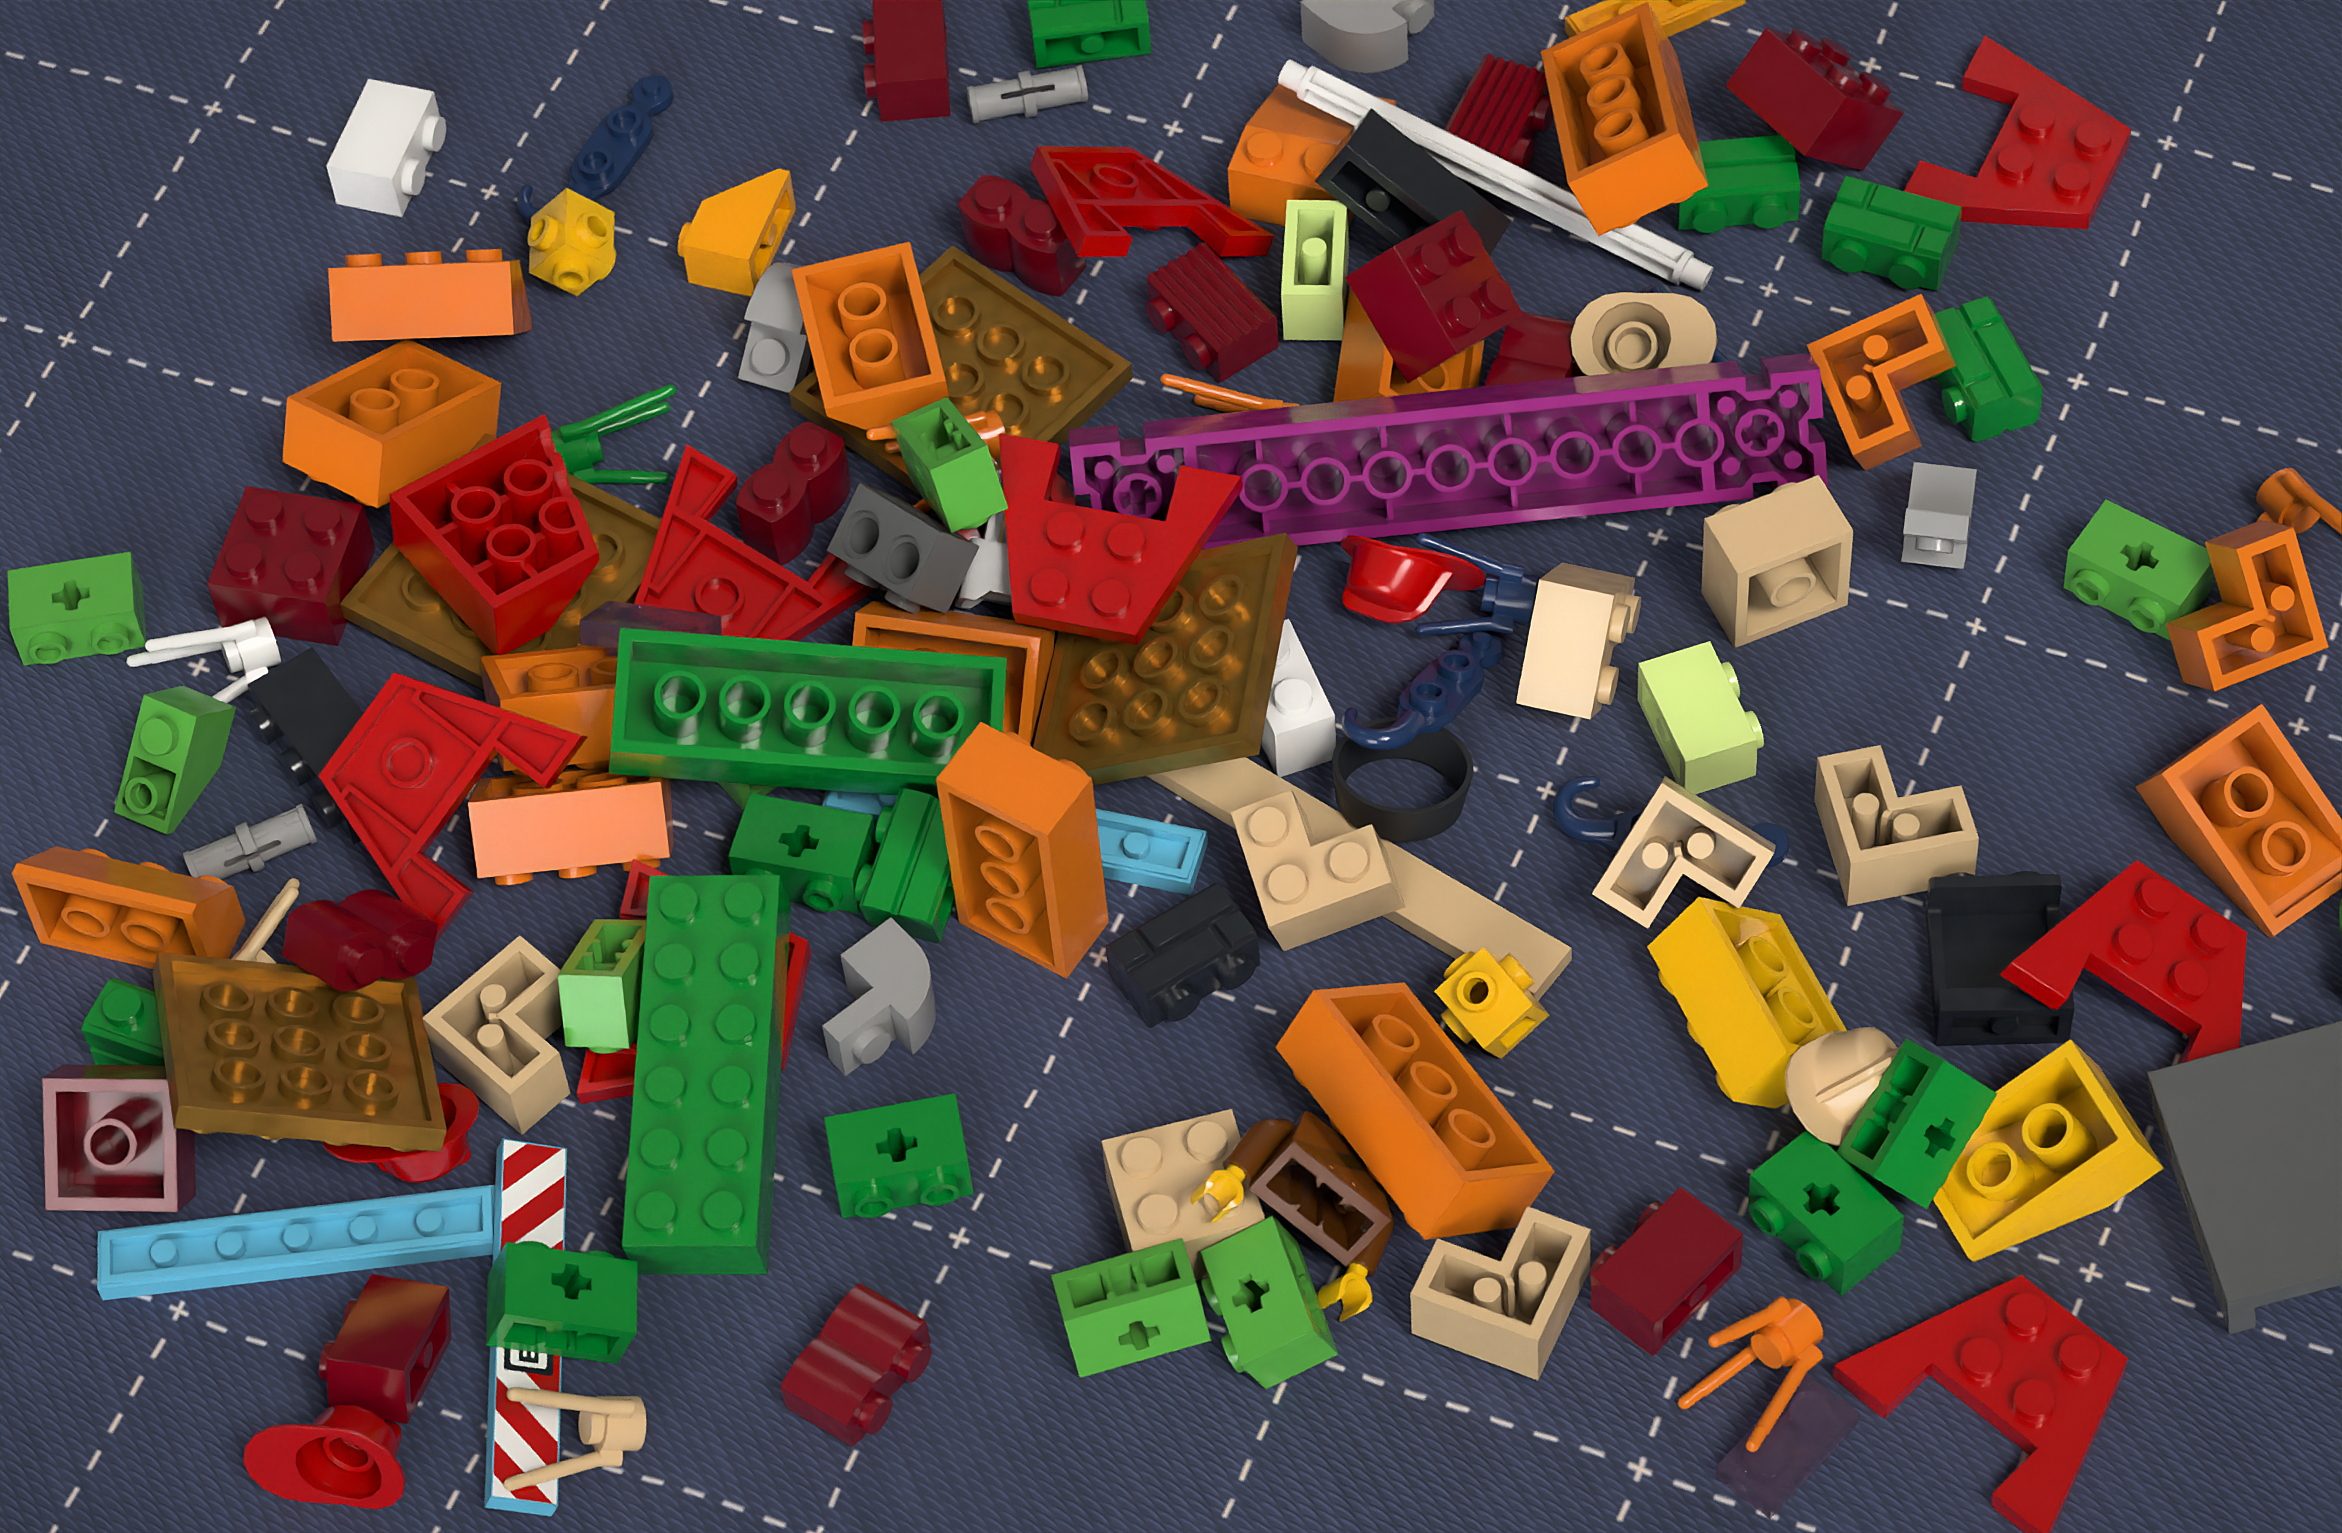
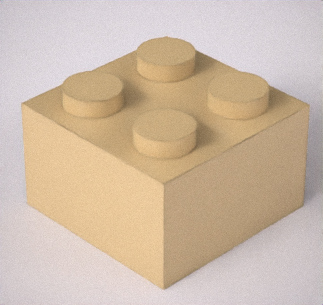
[1701,475,1853,648]
[1102,1109,1265,1280]

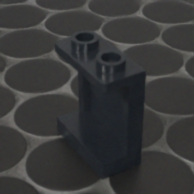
[1925,871,2074,1046]

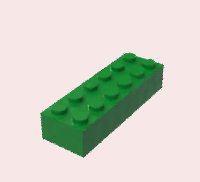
[609,628,1007,798]
[622,875,791,1275]

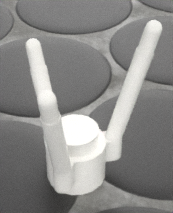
[127,617,281,703]

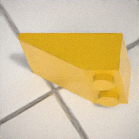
[1933,1039,2164,1262]

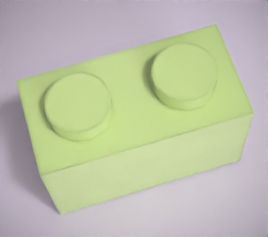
[1281,200,1349,341]
[1637,641,1764,795]

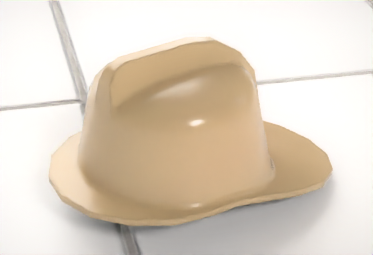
[1571,292,1717,376]
[1785,1027,1900,1146]

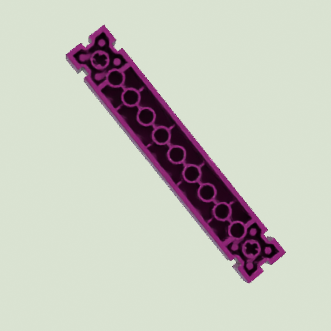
[1068,353,1828,550]

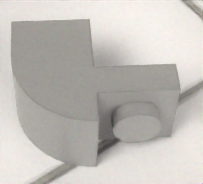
[1300,0,1434,73]
[738,262,811,393]
[1901,462,1977,569]
[822,918,936,1076]

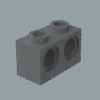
[827,483,980,614]

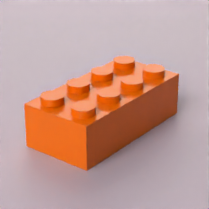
[1541,2,1708,236]
[936,722,1109,979]
[1275,982,1555,1240]

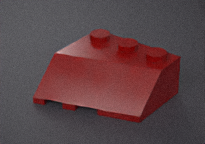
[389,414,600,655]

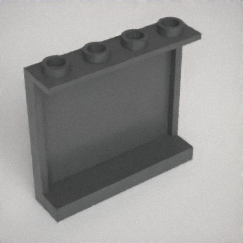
[2147,1021,2342,1335]

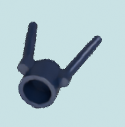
[1415,533,1537,636]

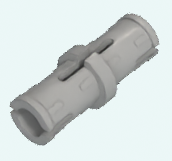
[966,65,1088,124]
[183,803,318,880]

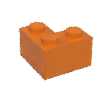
[1807,294,1956,471]
[2166,520,2328,692]

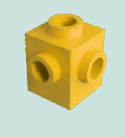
[527,188,616,296]
[1434,947,1549,1059]

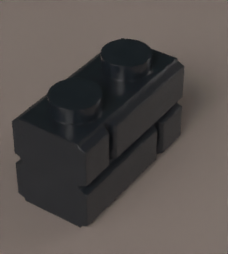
[1106,883,1260,1028]

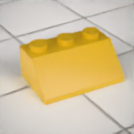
[1647,897,1847,1109]

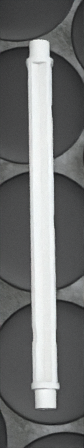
[1278,60,1713,291]

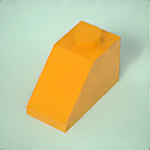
[678,169,796,297]

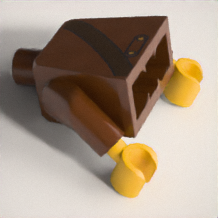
[1190,1110,1395,1322]

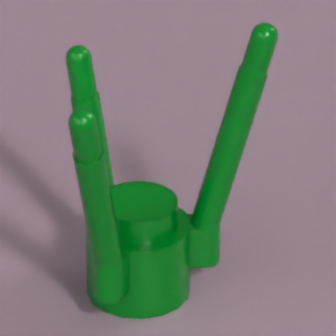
[551,384,676,484]

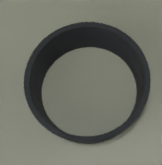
[1332,717,1474,842]

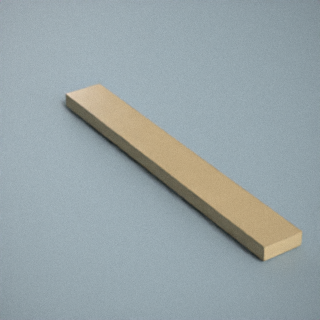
[1146,757,1572,1001]

